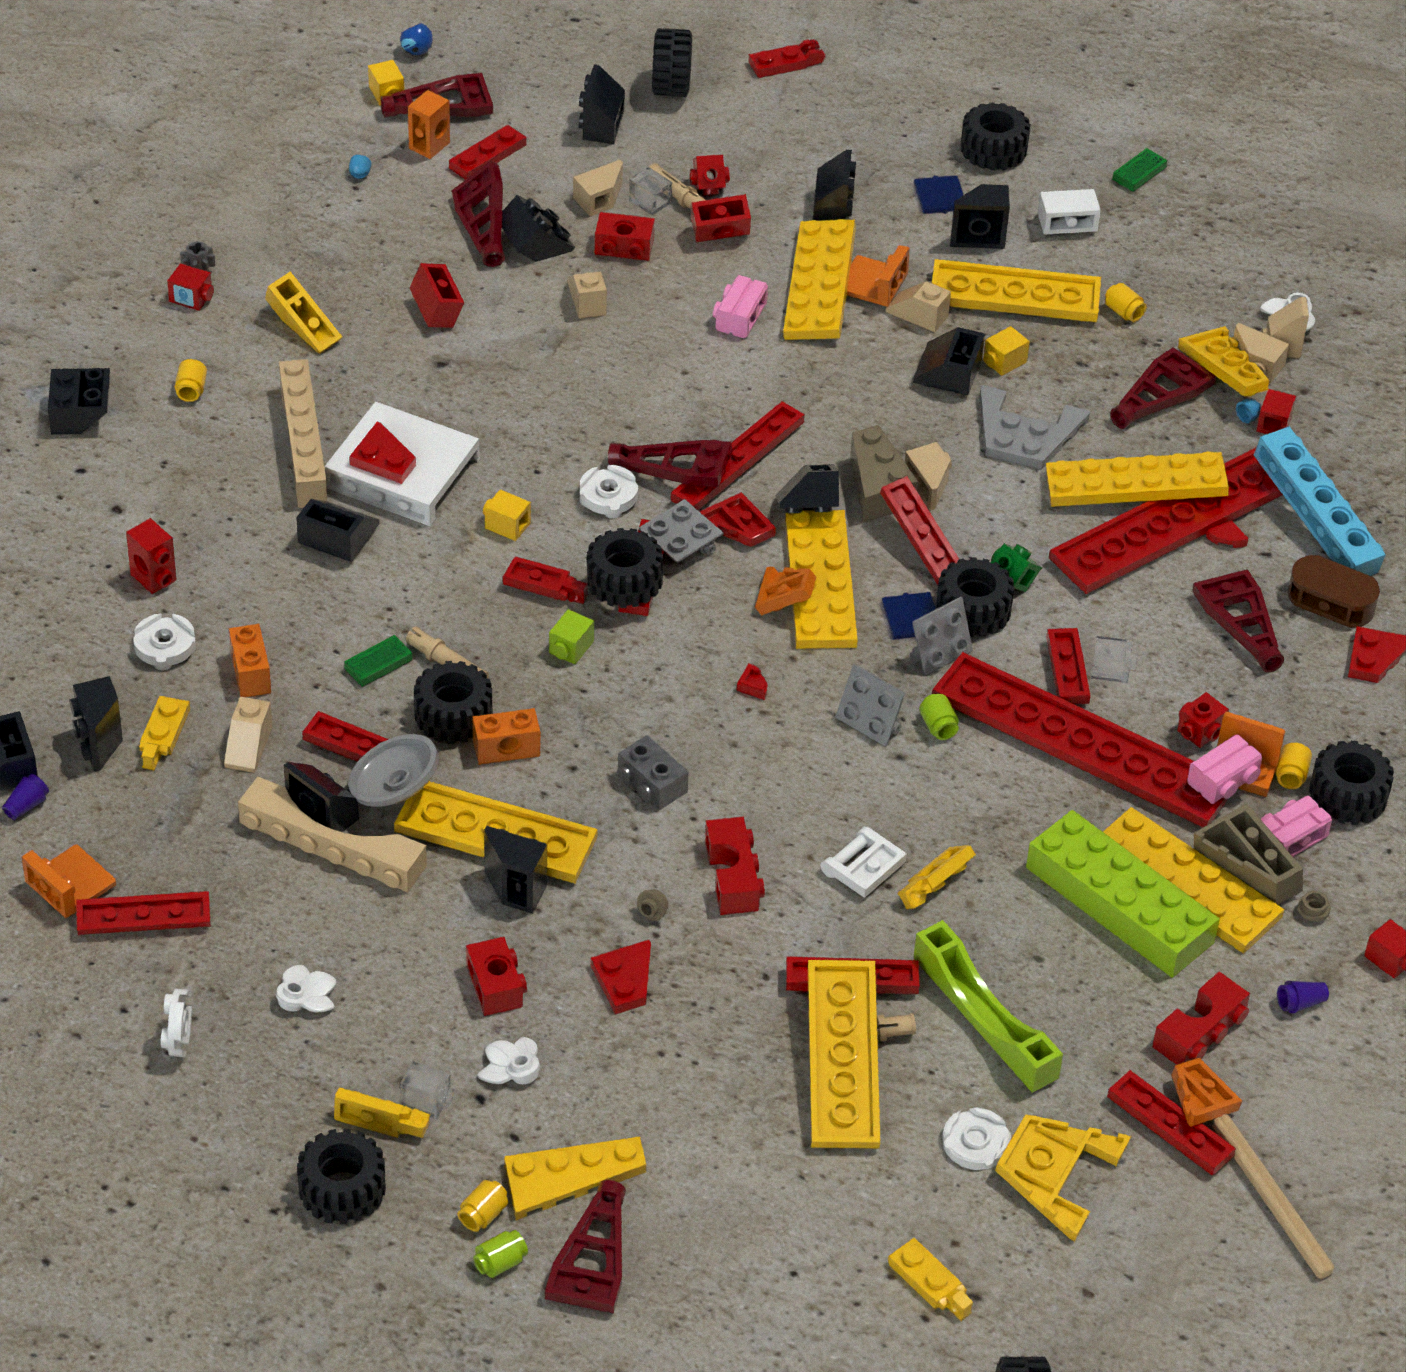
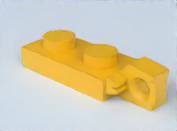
[139,696,190,771]
[898,845,976,909]
[334,1087,430,1138]
[888,1237,973,1321]

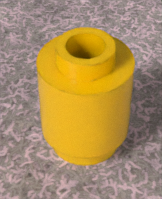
[1105,283,1147,322]
[174,359,207,402]
[1276,743,1312,789]
[457,1180,508,1232]

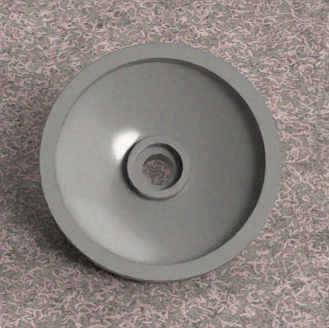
[348,734,439,807]

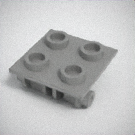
[639,499,723,563]
[909,597,973,676]
[835,664,906,747]

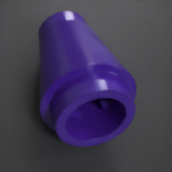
[1,774,49,821]
[1277,981,1329,1013]

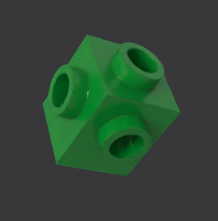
[990,543,1042,592]

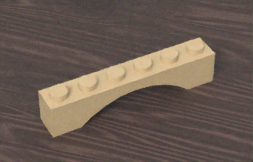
[279,359,327,508]
[238,777,427,893]

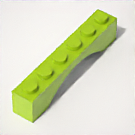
[913,920,1063,1093]

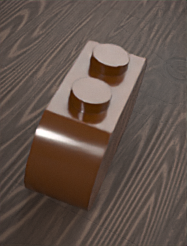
[1288,555,1380,628]

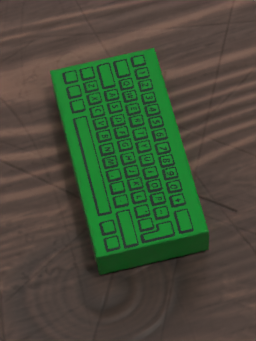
[1112,148,1168,192]
[344,635,413,687]

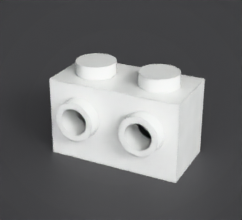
[1038,189,1101,234]

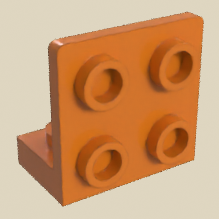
[847,245,910,307]
[1217,712,1285,797]
[21,844,116,919]

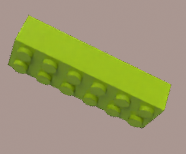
[1026,810,1220,978]

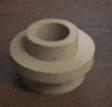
[637,889,668,921]
[1298,891,1331,922]

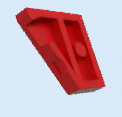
[349,421,416,484]
[699,492,776,547]
[1348,626,1406,683]
[590,940,651,1015]

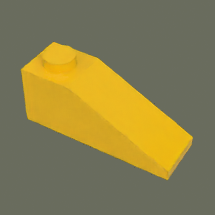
[265,271,343,354]

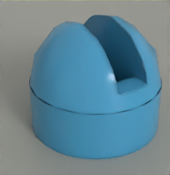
[349,155,372,179]
[1236,398,1261,423]

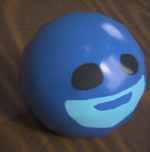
[400,23,433,55]

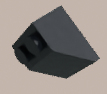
[950,184,1010,249]
[284,762,359,832]

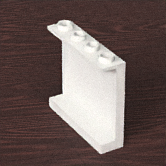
[324,401,480,526]

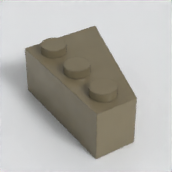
[850,425,918,523]
[1194,804,1303,905]

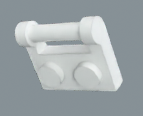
[820,826,907,898]

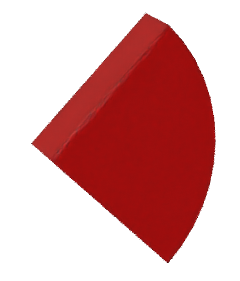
[1206,520,1249,548]
[736,663,768,700]

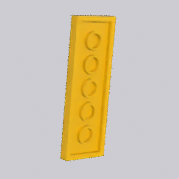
[783,219,856,340]
[932,259,1101,322]
[1046,451,1229,507]
[785,510,858,649]
[394,781,598,884]
[1103,807,1284,954]
[808,960,880,1149]

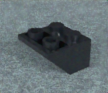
[578,64,625,144]
[813,149,856,221]
[502,194,575,262]
[913,327,985,396]
[48,368,110,435]
[775,464,839,513]
[296,498,379,562]
[69,676,123,772]
[0,711,38,791]
[484,826,547,914]

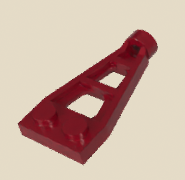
[380,73,494,118]
[451,160,505,267]
[1110,347,1216,429]
[608,440,732,487]
[1192,569,1284,672]
[545,1180,626,1314]

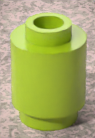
[919,694,959,740]
[473,1230,528,1278]

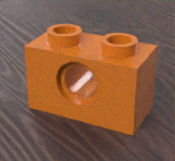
[408,90,450,159]
[229,624,271,697]
[473,708,541,765]

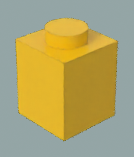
[368,60,404,105]
[983,326,1030,376]
[483,489,531,541]

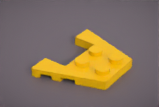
[995,1114,1131,1242]

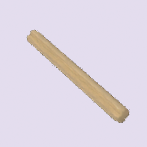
[1213,1114,1334,1279]

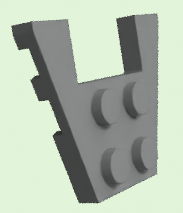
[980,385,1090,470]

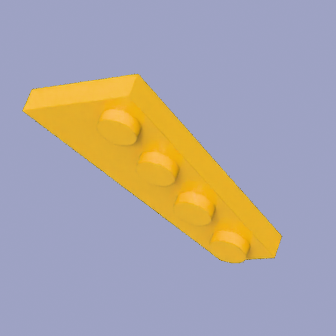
[1178,326,1269,397]
[504,1136,646,1220]

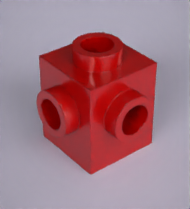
[689,154,730,196]
[1177,692,1229,748]

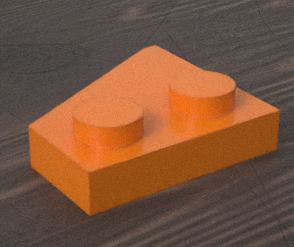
[755,566,816,615]
[1171,1058,1242,1126]

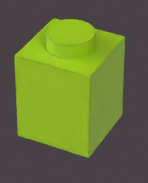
[549,609,594,665]

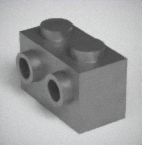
[617,735,689,810]

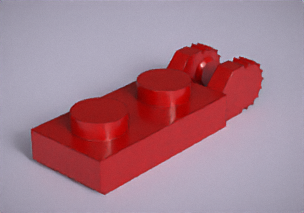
[748,39,826,78]

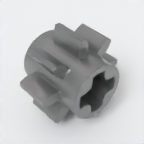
[180,241,216,272]

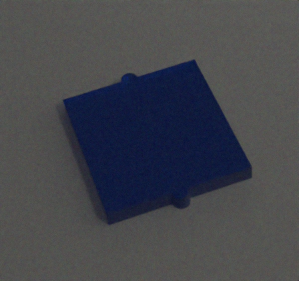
[913,175,964,214]
[881,592,936,640]

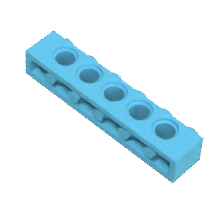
[1254,426,1386,576]

